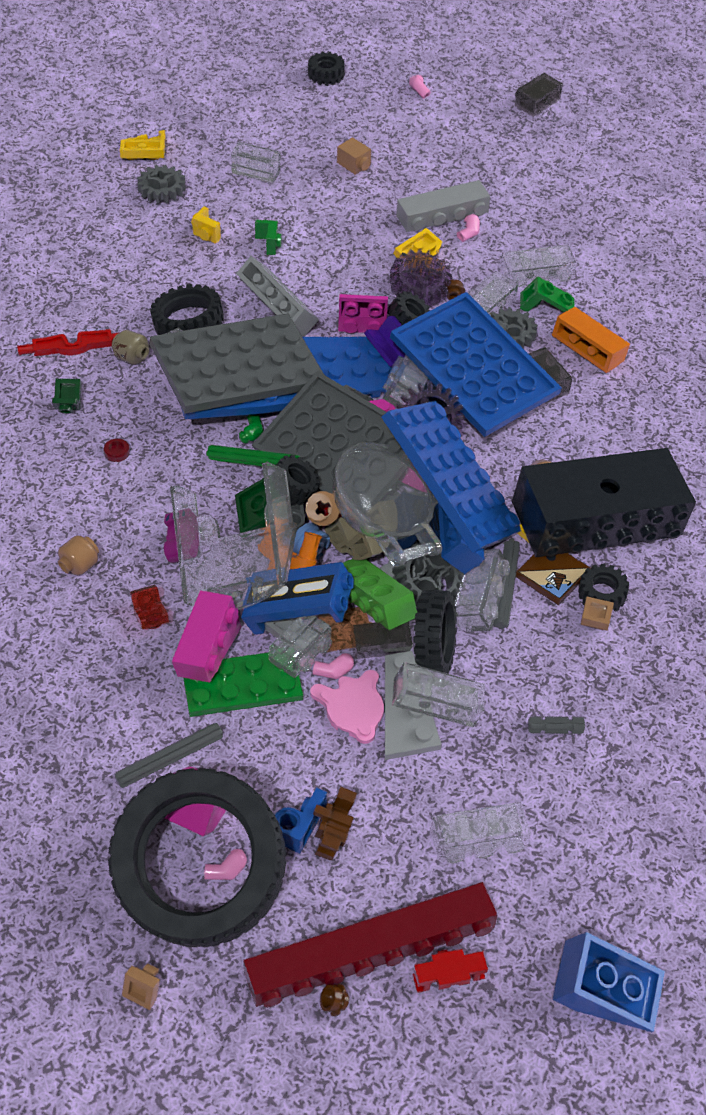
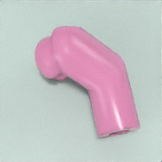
[409,75,431,99]
[457,214,480,242]
[313,653,354,679]
[204,849,247,880]

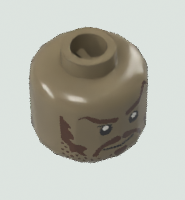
[112,330,149,365]

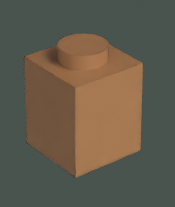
[337,137,371,175]

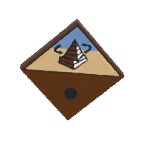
[516,553,591,605]

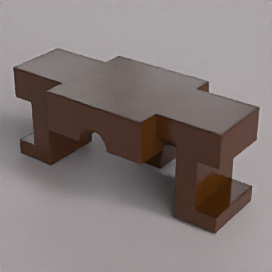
[313,786,357,861]

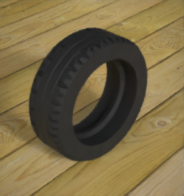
[108,768,286,948]

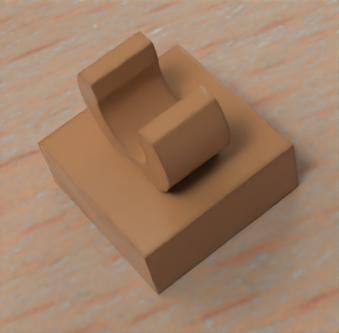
[580,597,614,631]
[122,963,160,1010]

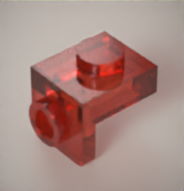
[130,585,169,630]

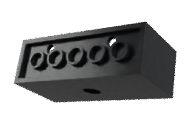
[512,448,696,557]

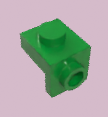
[255,219,282,255]

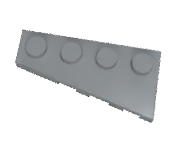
[385,651,442,760]

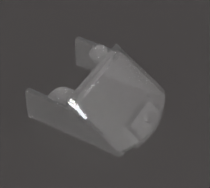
[170,462,298,610]

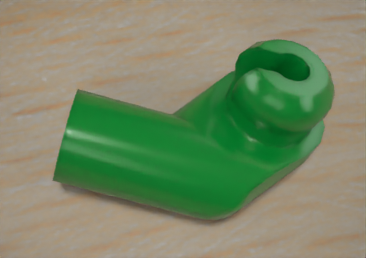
[239,414,263,444]

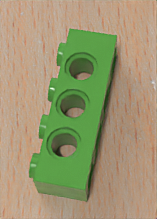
[343,558,417,630]

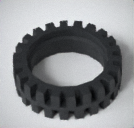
[150,284,224,335]
[413,590,457,675]

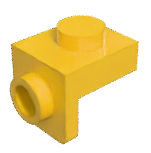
[191,206,221,244]

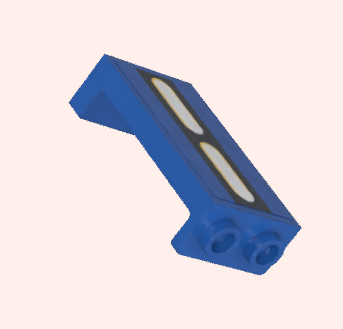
[241,562,354,634]

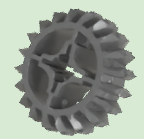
[392,541,465,606]

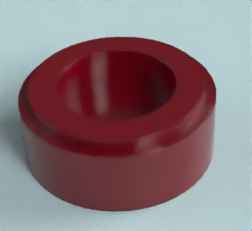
[104,438,130,462]

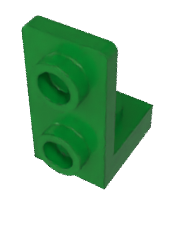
[520,276,575,312]

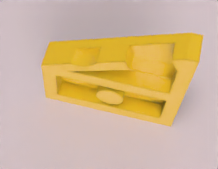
[120,130,165,160]
[393,228,442,281]

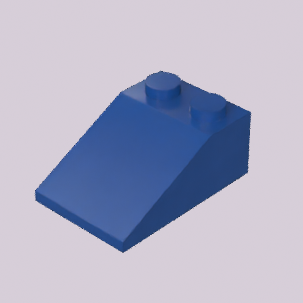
[552,932,665,1032]

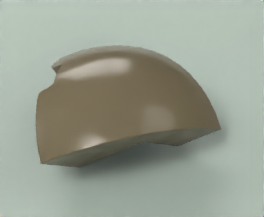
[324,500,398,560]

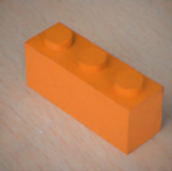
[552,307,630,373]

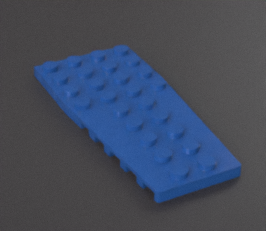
[181,337,400,419]

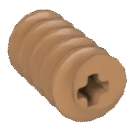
[306,491,340,526]

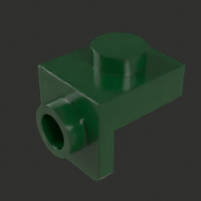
[52,378,82,414]

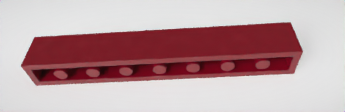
[243,882,498,1007]

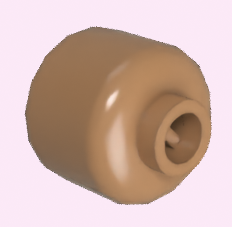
[57,535,99,576]

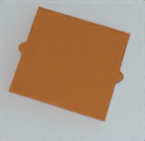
[318,607,375,652]

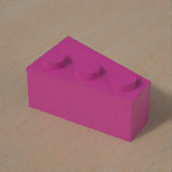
[172,590,242,683]

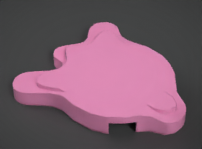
[310,670,384,744]

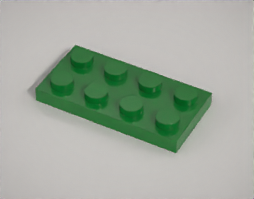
[183,649,303,717]

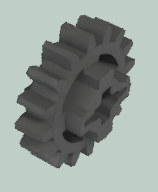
[137,164,186,204]
[491,307,538,349]

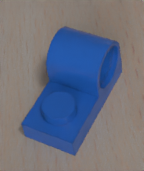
[275,787,327,854]

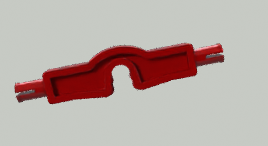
[17,329,120,356]

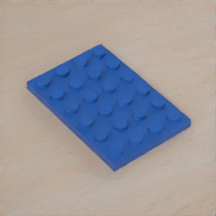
[390,292,562,437]
[381,401,521,553]

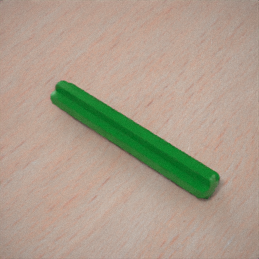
[206,445,300,468]

